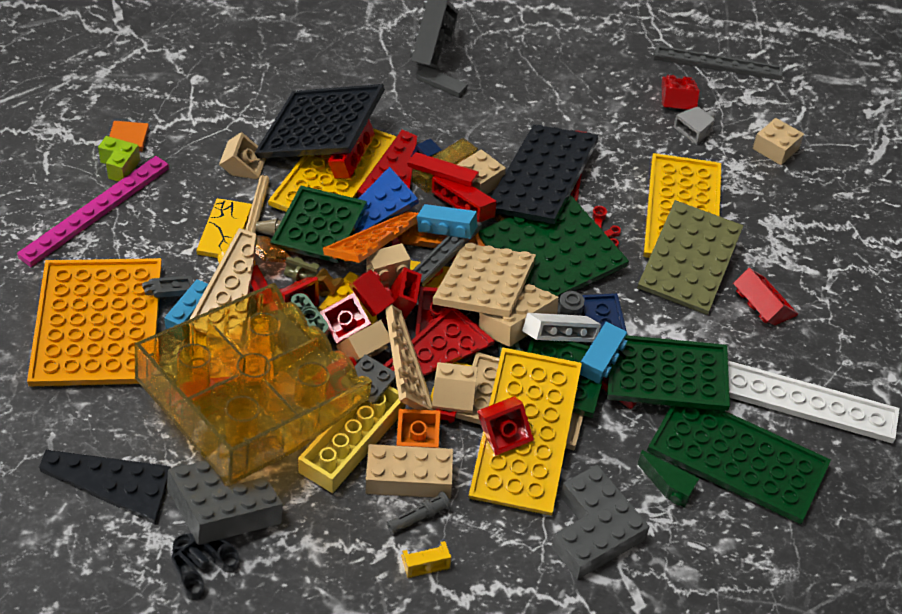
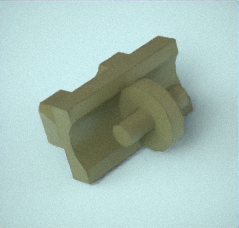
[284,256,320,282]

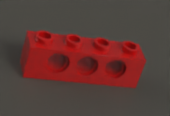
[328,119,375,179]

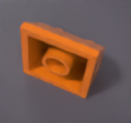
[396,409,440,448]

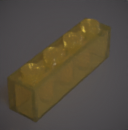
[412,138,478,193]

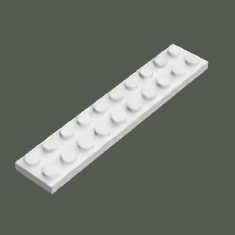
[728,361,899,443]

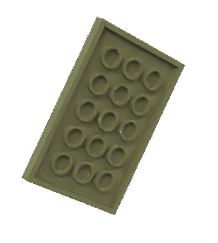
[637,200,744,315]

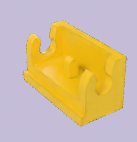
[401,541,451,578]

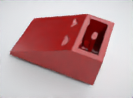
[662,75,700,110]
[349,270,395,317]

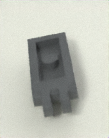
[142,276,194,298]

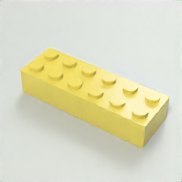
[298,386,406,494]

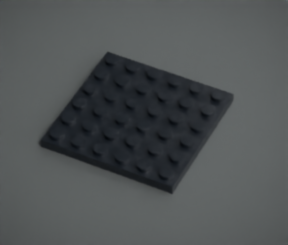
[255,84,385,159]

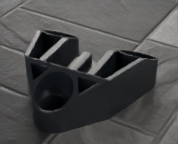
[172,533,240,600]

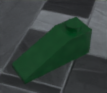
[637,450,699,508]

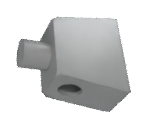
[674,107,715,145]

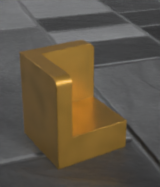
[315,268,344,297]

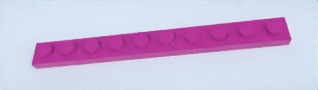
[17,156,169,267]

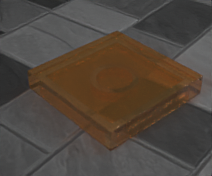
[255,236,291,263]

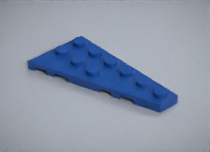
[353,167,419,235]

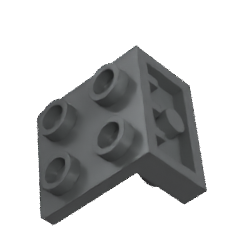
[341,354,397,404]

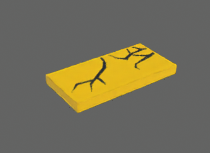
[196,198,252,258]

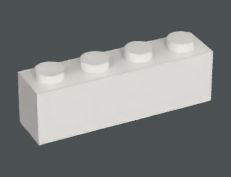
[522,313,601,342]

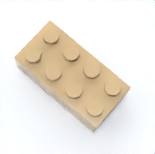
[479,284,559,347]
[366,444,453,498]

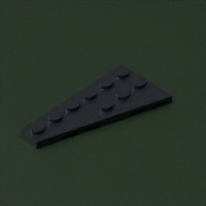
[39,449,171,525]

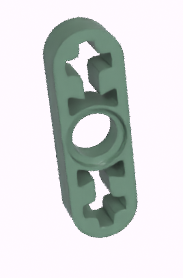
[291,293,329,340]

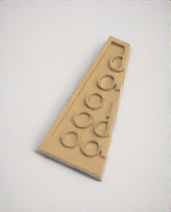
[187,228,257,345]

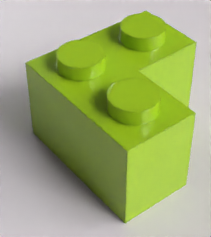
[98,136,141,182]

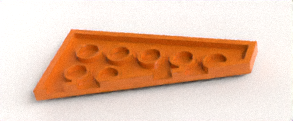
[323,211,419,263]

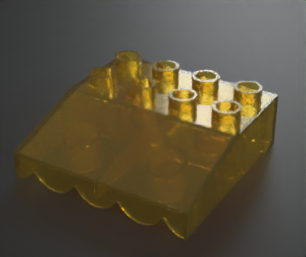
[135,283,372,486]

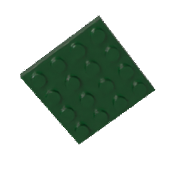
[270,186,368,263]
[527,338,603,418]

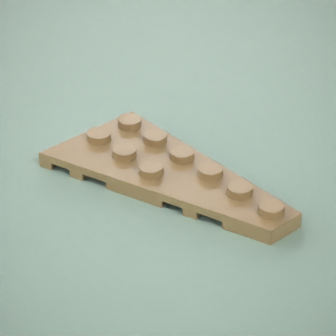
[385,305,435,410]

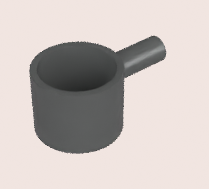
[558,291,585,316]

